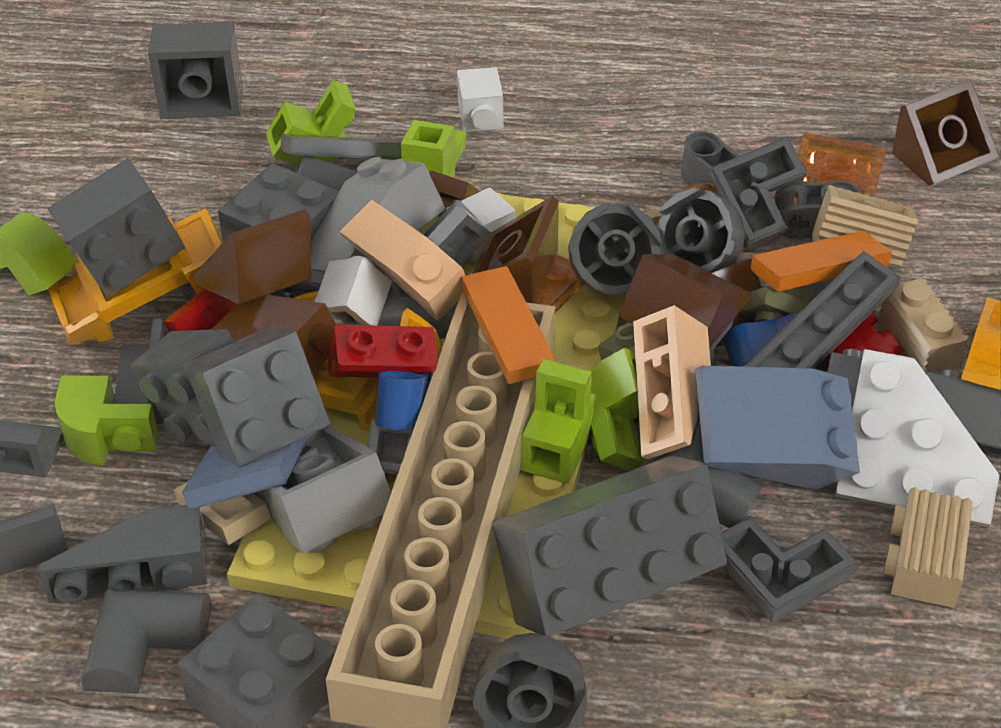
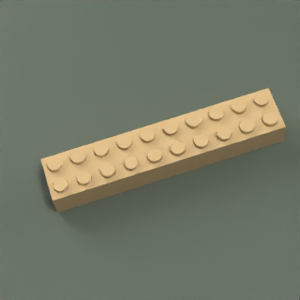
[326,293,555,728]

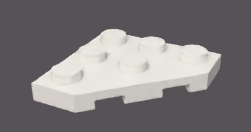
[836,349,999,528]

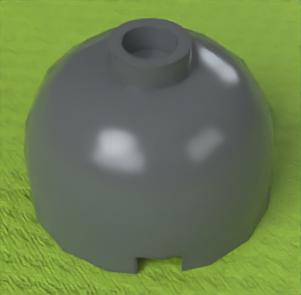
[657,188,745,272]
[568,203,662,296]
[473,633,587,728]

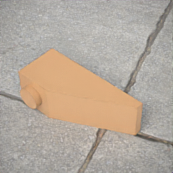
[340,200,465,321]
[633,305,711,459]

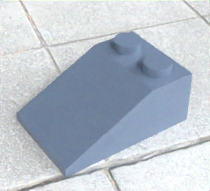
[695,366,860,490]

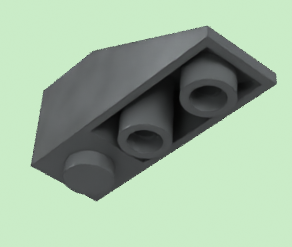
[39,505,208,603]

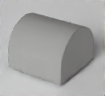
[367,420,414,475]

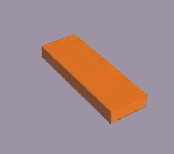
[751,231,892,292]
[462,266,556,384]

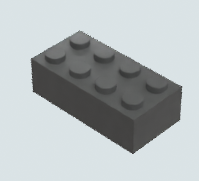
[492,456,727,636]

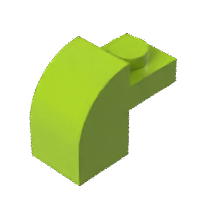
[266,80,356,166]
[401,120,466,178]
[0,212,78,296]
[589,348,645,471]
[521,359,596,484]
[55,376,159,466]

